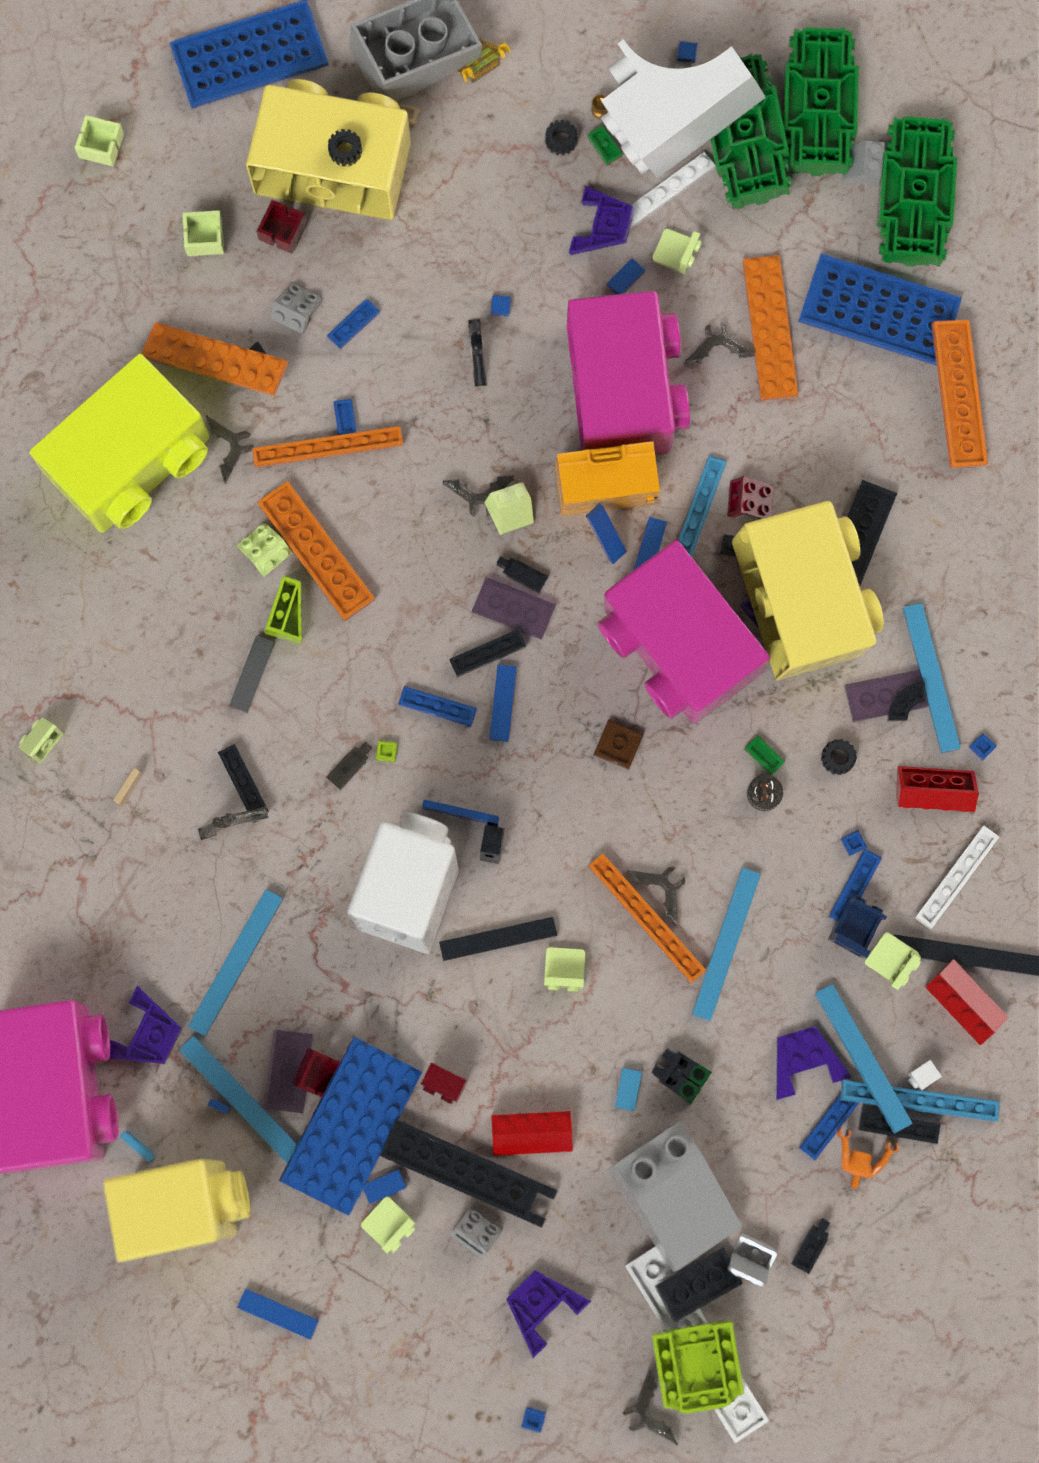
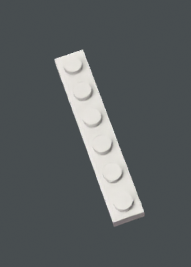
[629,152,715,231]
[915,826,999,930]

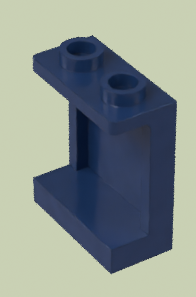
[828,896,887,958]

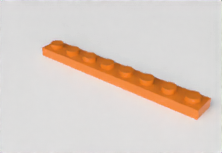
[252,426,403,468]
[588,853,706,983]

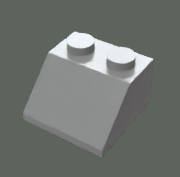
[842,140,885,186]

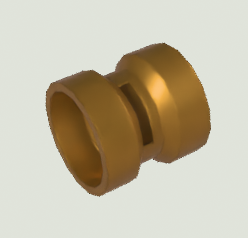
[591,94,608,119]

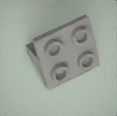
[450,1208,502,1259]

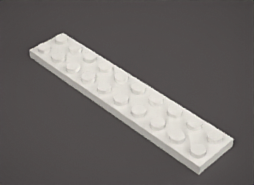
[625,1246,769,1443]

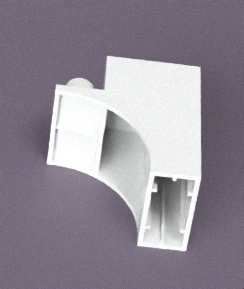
[601,39,766,178]

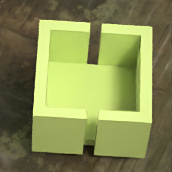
[75,115,124,167]
[183,210,224,256]

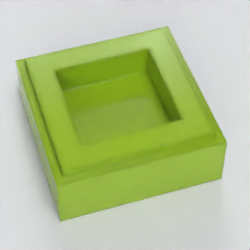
[376,741,397,762]

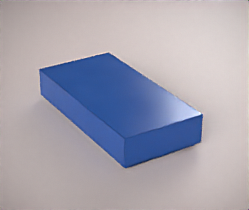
[607,258,645,294]
[333,399,357,435]
[363,1169,406,1204]

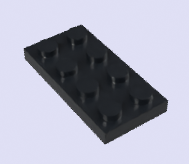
[655,1247,743,1323]

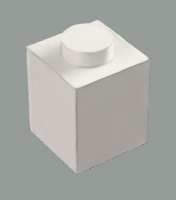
[908,1060,942,1090]

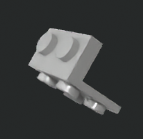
[270,284,322,334]
[728,1233,778,1287]

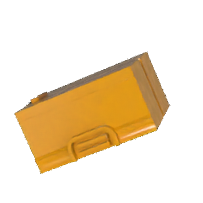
[554,441,660,516]

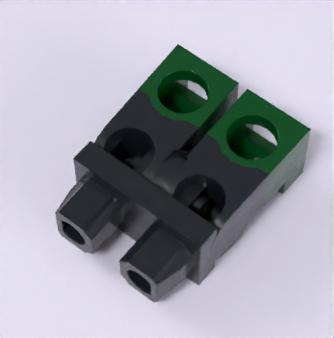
[651,1048,712,1105]

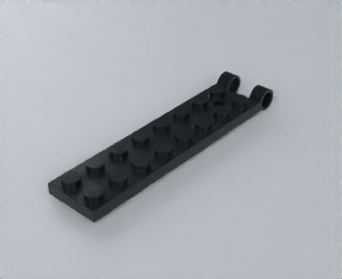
[380,1119,558,1228]

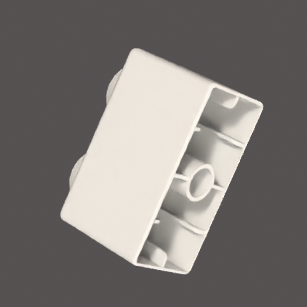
[347,812,459,954]

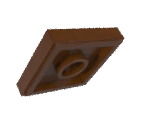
[593,720,644,770]

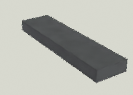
[229,636,274,713]

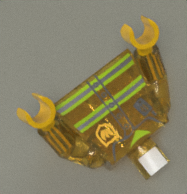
[458,38,511,84]

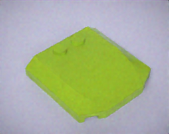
[651,1320,744,1414]

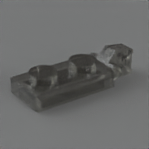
[326,742,372,791]

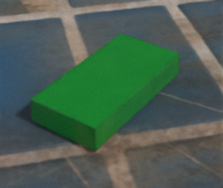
[744,735,785,776]

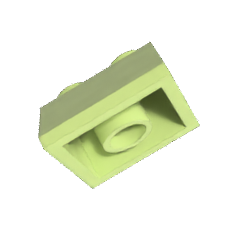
[484,482,534,535]
[18,717,64,764]

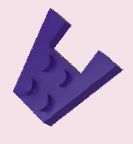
[569,186,635,255]
[109,986,182,1064]
[776,1026,852,1100]
[506,1270,591,1358]

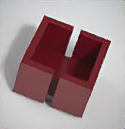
[256,200,307,254]
[292,1048,340,1097]
[421,1063,468,1105]

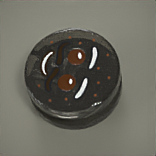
[747,774,784,812]

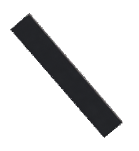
[439,917,557,961]

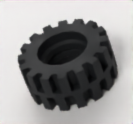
[545,119,578,156]
[328,129,362,167]
[821,739,857,775]

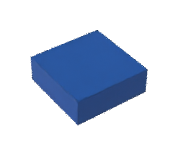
[677,41,698,63]
[491,295,511,316]
[969,733,997,761]
[840,830,867,856]
[207,1099,231,1114]
[521,1406,546,1433]

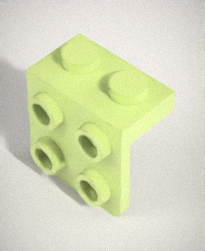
[652,229,702,274]
[237,523,292,577]
[865,932,921,990]
[544,947,585,992]
[361,1197,416,1254]

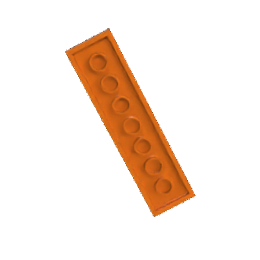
[742,255,798,401]
[931,320,988,468]
[141,322,288,397]
[257,481,375,622]

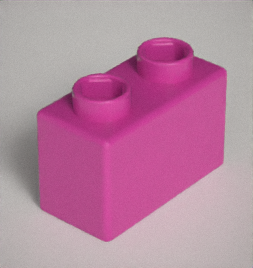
[567,291,690,455]
[597,539,770,723]
[0,1000,119,1174]

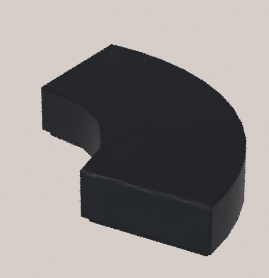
[887,682,926,722]

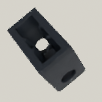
[480,825,505,864]

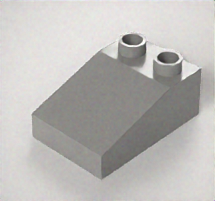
[349,0,482,102]
[607,1121,742,1272]

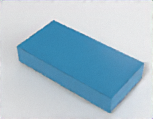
[615,1068,642,1111]
[119,1131,157,1163]

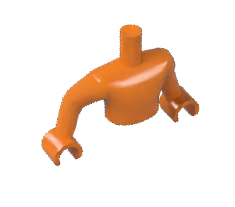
[836,1127,899,1189]

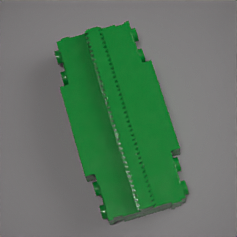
[783,27,859,176]
[711,53,792,209]
[876,116,958,267]

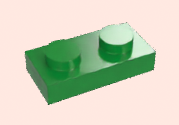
[587,125,622,166]

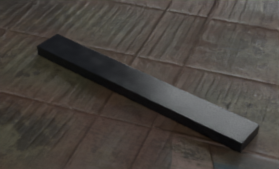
[893,934,1039,976]

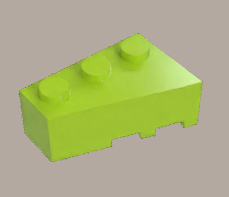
[264,576,302,645]

